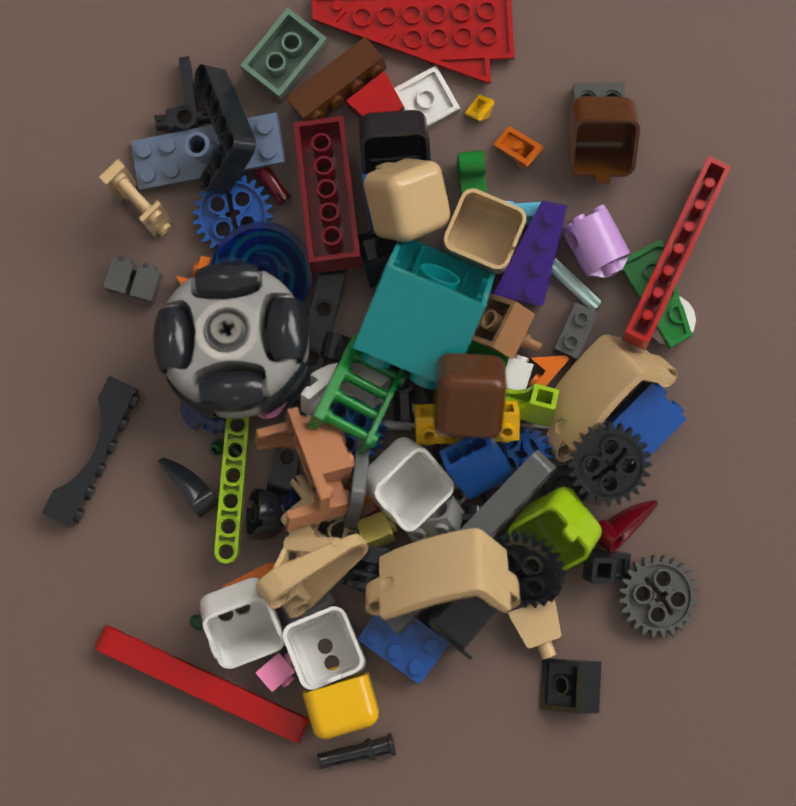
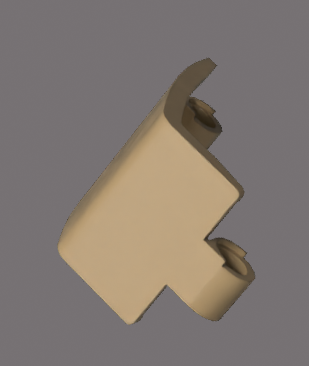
[545,335,678,462]
[365,528,520,620]

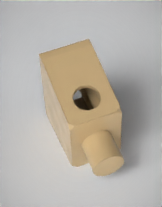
[507,599,562,660]

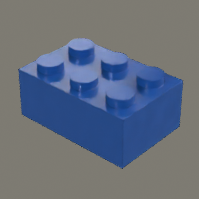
[357,615,449,685]

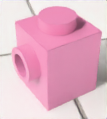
[255,651,296,692]

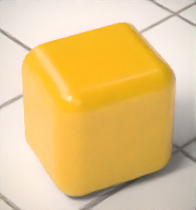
[302,666,379,739]

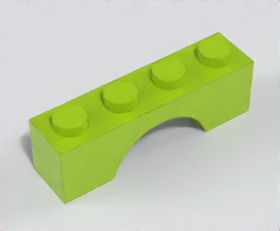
[506,383,560,427]

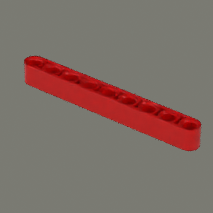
[94,625,310,744]

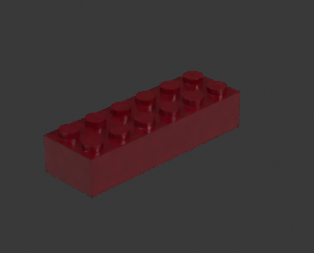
[294,116,362,274]

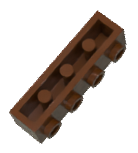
[286,37,387,121]

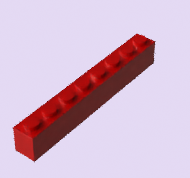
[622,156,731,351]

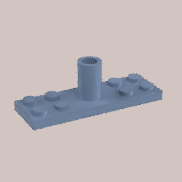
[131,112,286,191]

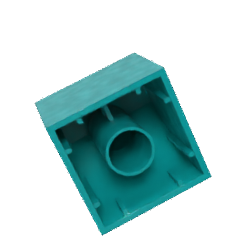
[353,240,495,389]

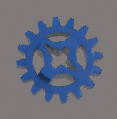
[501,427,554,474]

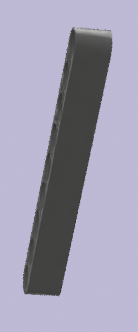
[379,450,557,635]

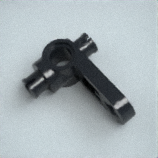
[154,56,211,133]

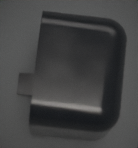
[359,110,431,178]
[426,596,497,660]

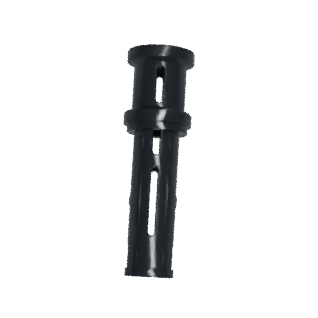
[317,733,396,769]

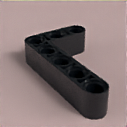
[195,64,256,195]

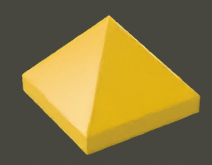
[464,94,495,121]

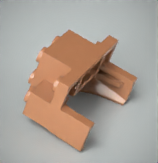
[255,407,355,532]

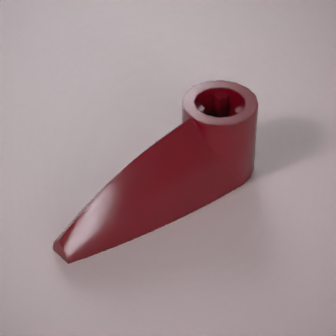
[597,500,658,553]

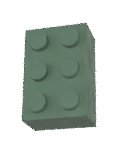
[240,7,328,103]

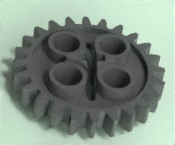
[617,555,700,638]

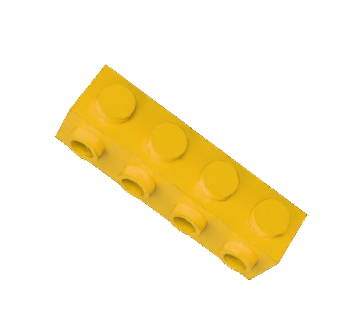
[415,401,520,446]

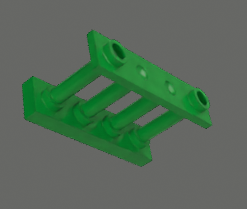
[307,334,408,455]

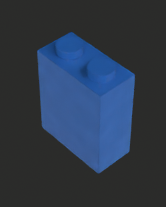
[604,382,687,460]
[439,437,513,500]

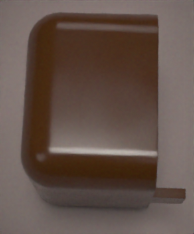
[567,96,640,184]
[433,353,507,439]

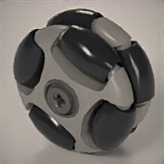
[153,261,309,419]

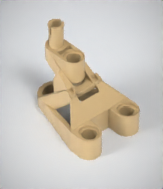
[256,474,369,619]

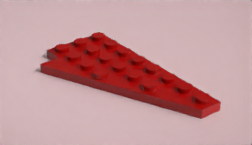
[312,0,515,84]

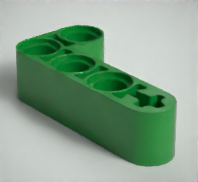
[457,150,487,195]

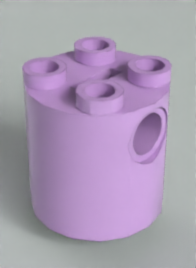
[562,204,631,279]

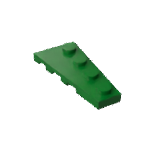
[622,239,692,349]

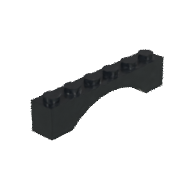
[42,375,141,527]

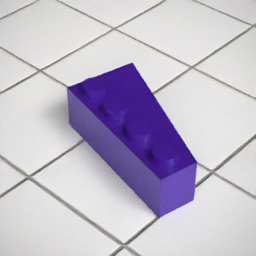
[494,200,568,306]

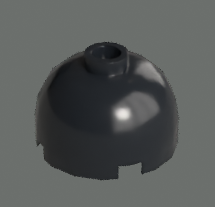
[246,488,288,540]

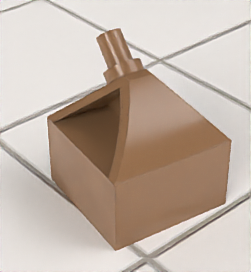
[471,293,543,359]

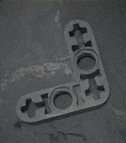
[344,438,370,528]

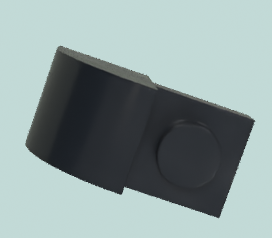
[582,549,631,584]

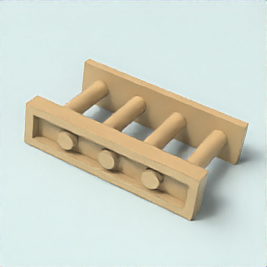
[99,159,173,238]

